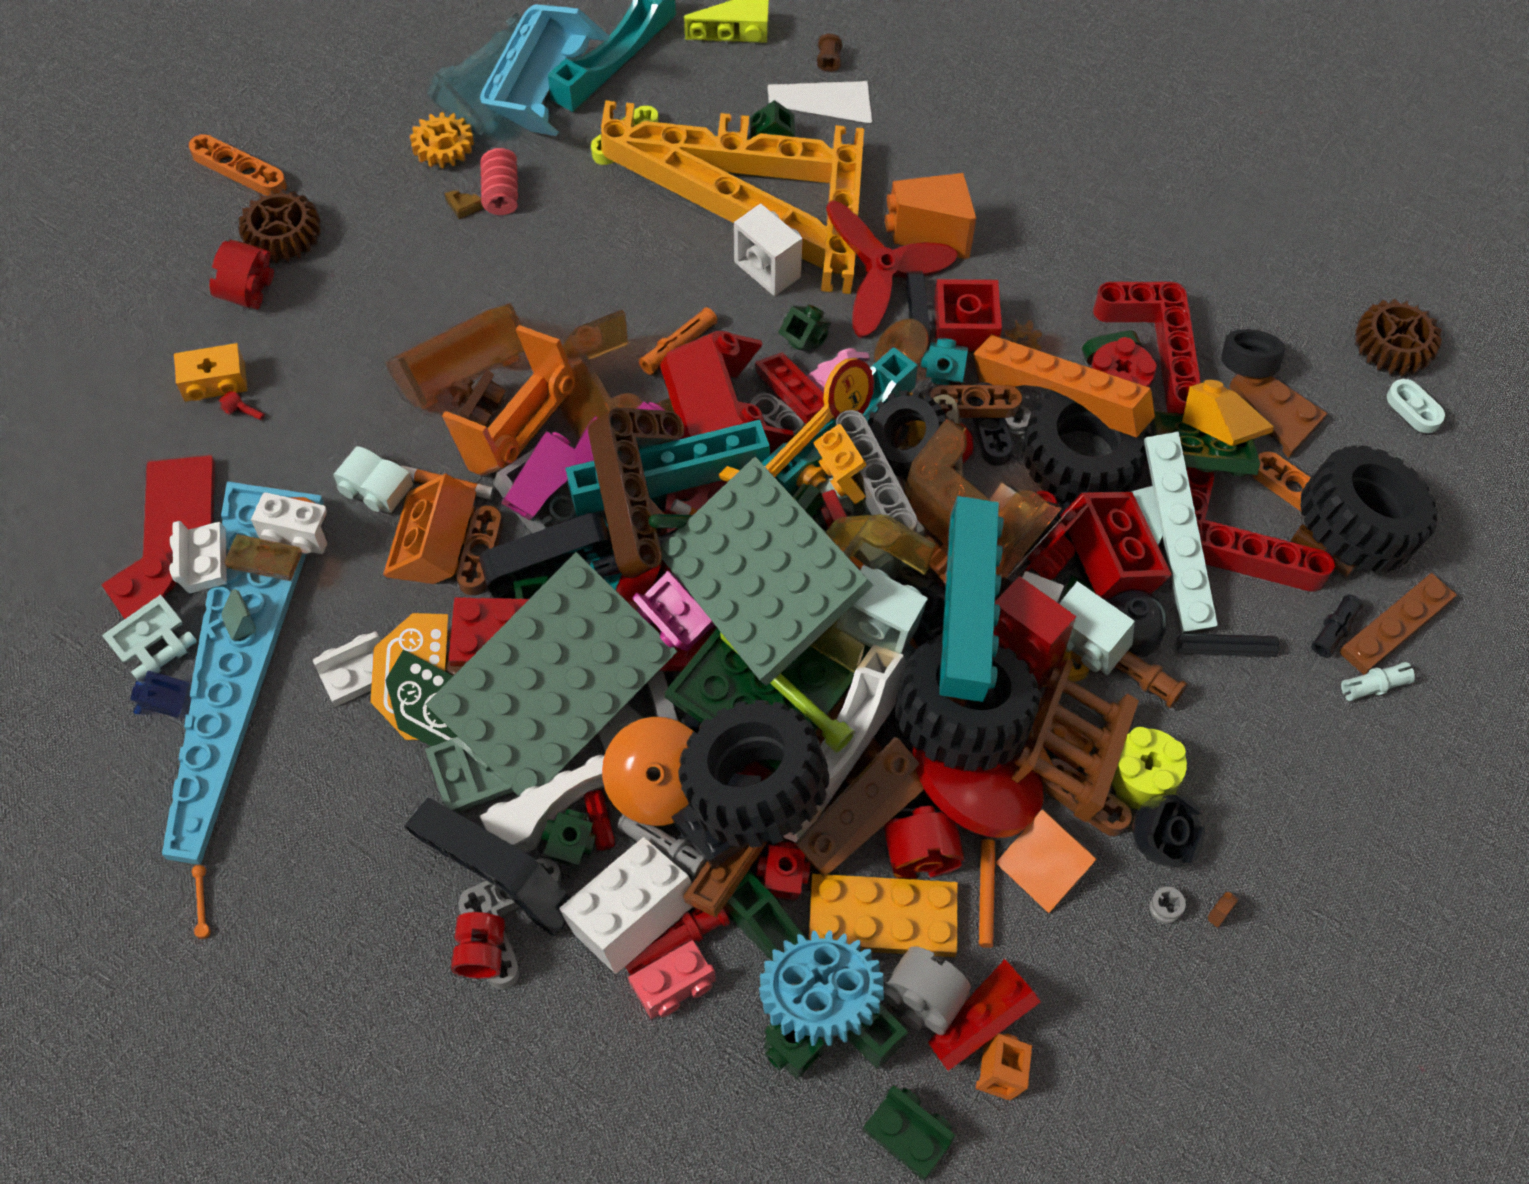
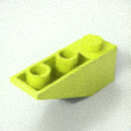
[684,0,769,43]

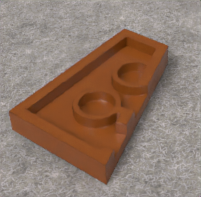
[1229,374,1328,459]

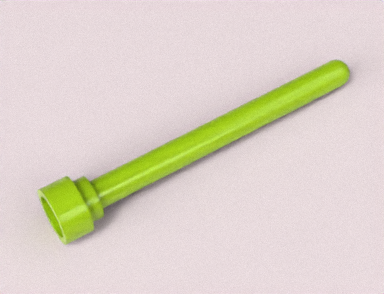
[720,633,855,753]

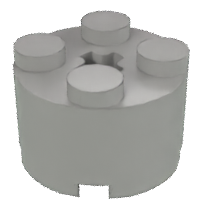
[883,947,971,1035]

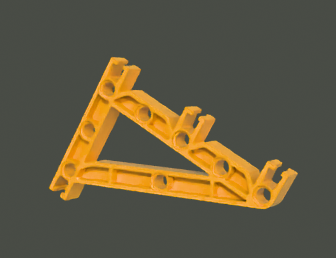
[601,100,864,294]

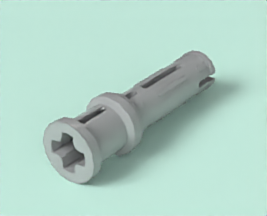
[618,815,707,881]

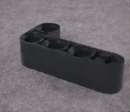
[479,513,613,599]

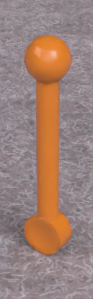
[191,865,211,939]

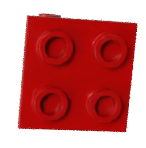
[1023,504,1088,580]

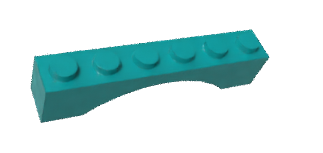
[548,0,676,112]
[761,347,918,497]

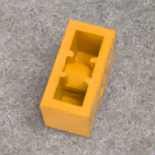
[174,343,248,402]

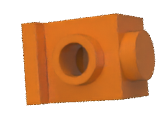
[975,1033,1032,1101]

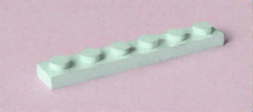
[1144,432,1218,633]

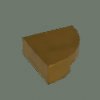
[444,190,484,219]

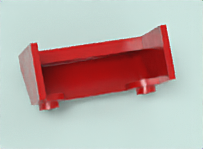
[660,331,794,455]

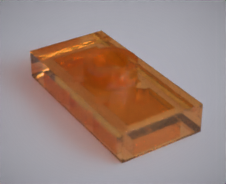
[224,534,302,581]

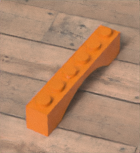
[973,335,1155,438]

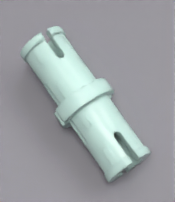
[1341,662,1415,701]

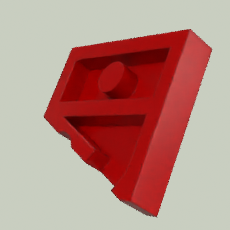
[101,547,176,619]

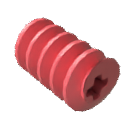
[480,148,518,215]

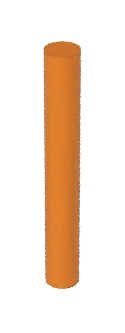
[979,839,995,948]

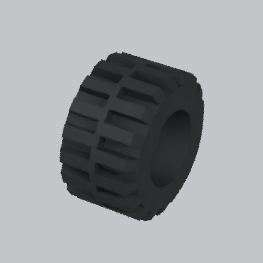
[868,390,954,479]

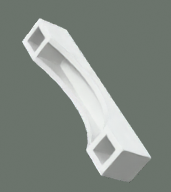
[783,645,906,842]
[480,755,661,853]

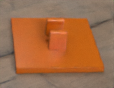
[996,809,1097,913]

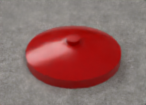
[913,747,1043,838]

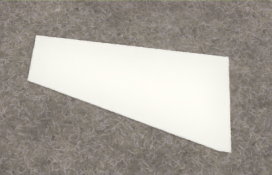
[768,81,872,123]

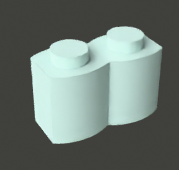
[333,446,413,513]

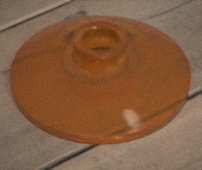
[874,319,928,364]

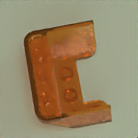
[903,419,1062,579]

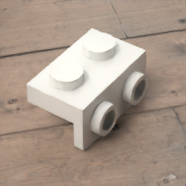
[251,493,327,555]

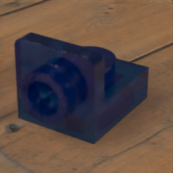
[130,671,189,718]

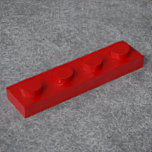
[754,352,824,424]

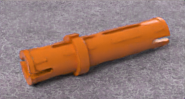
[639,307,718,375]

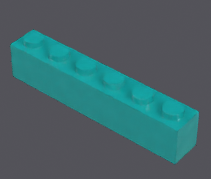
[565,420,770,516]
[939,496,1004,702]

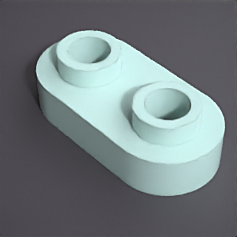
[1387,379,1445,433]

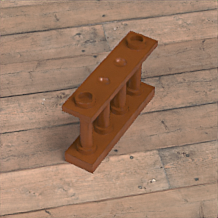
[1012,658,1139,823]

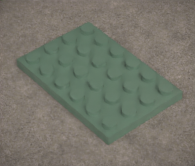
[660,457,874,686]
[425,552,677,797]

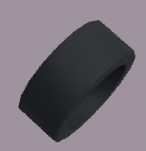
[1221,329,1285,378]

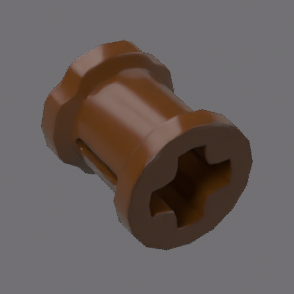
[817,33,843,72]

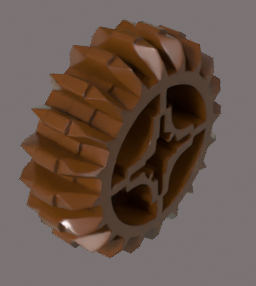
[238,189,321,264]
[1355,298,1442,377]

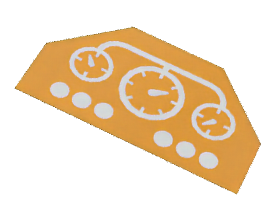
[370,613,448,740]

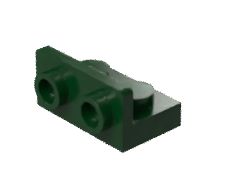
[862,1085,956,1181]

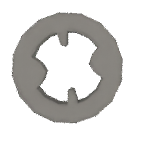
[1005,405,1031,437]
[1149,886,1186,924]

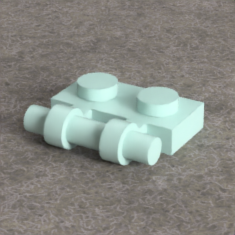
[102,595,197,682]

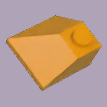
[1182,380,1274,446]

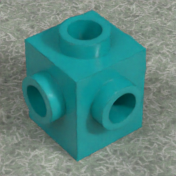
[921,338,968,385]

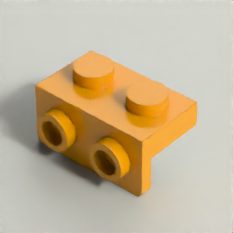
[813,424,866,504]

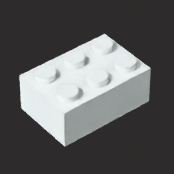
[559,837,693,974]

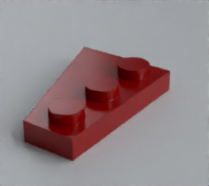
[928,959,1041,1071]

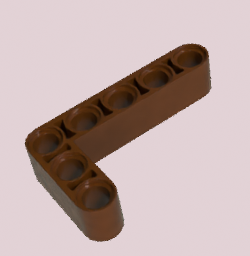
[588,407,684,579]

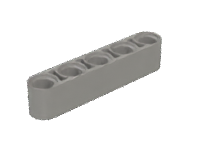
[836,410,917,553]

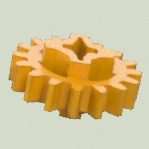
[410,112,474,168]

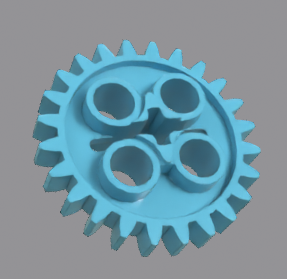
[759,930,884,1046]

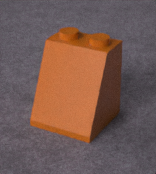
[885,173,976,259]

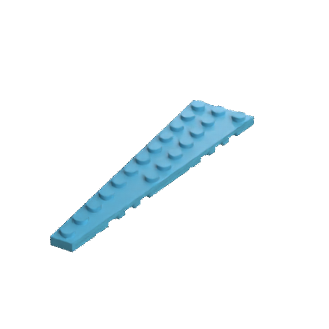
[162,482,324,865]

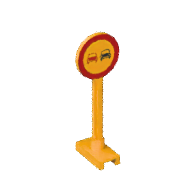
[719,358,874,482]

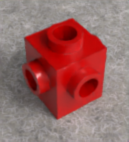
[756,842,810,901]

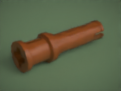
[1115,651,1188,709]

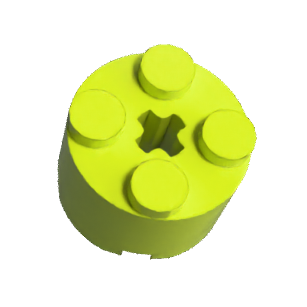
[1111,727,1187,809]

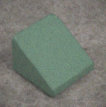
[221,589,256,641]

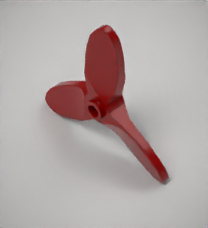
[826,200,957,338]

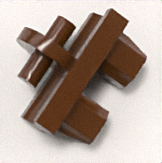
[449,370,506,426]

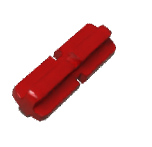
[584,790,615,851]

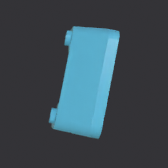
[480,4,610,136]

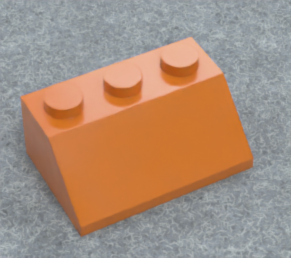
[383,473,476,584]

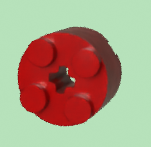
[209,239,274,310]
[1090,337,1157,388]
[884,806,964,880]

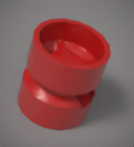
[451,912,505,979]

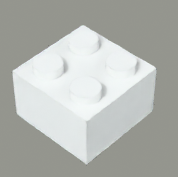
[734,204,802,297]

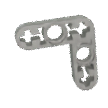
[458,858,562,990]

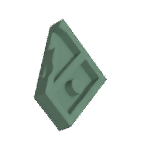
[425,737,514,813]

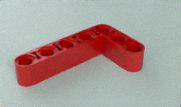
[1093,282,1201,414]
[1186,467,1335,592]

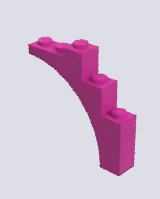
[501,401,682,521]

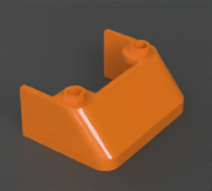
[442,325,575,476]

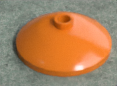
[602,717,694,826]

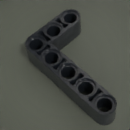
[404,797,571,936]

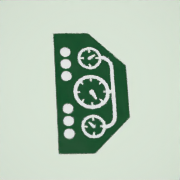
[385,649,458,747]

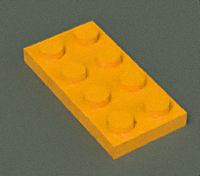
[809,874,957,957]

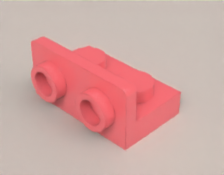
[628,940,716,1019]

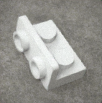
[170,521,227,593]
[313,631,381,707]

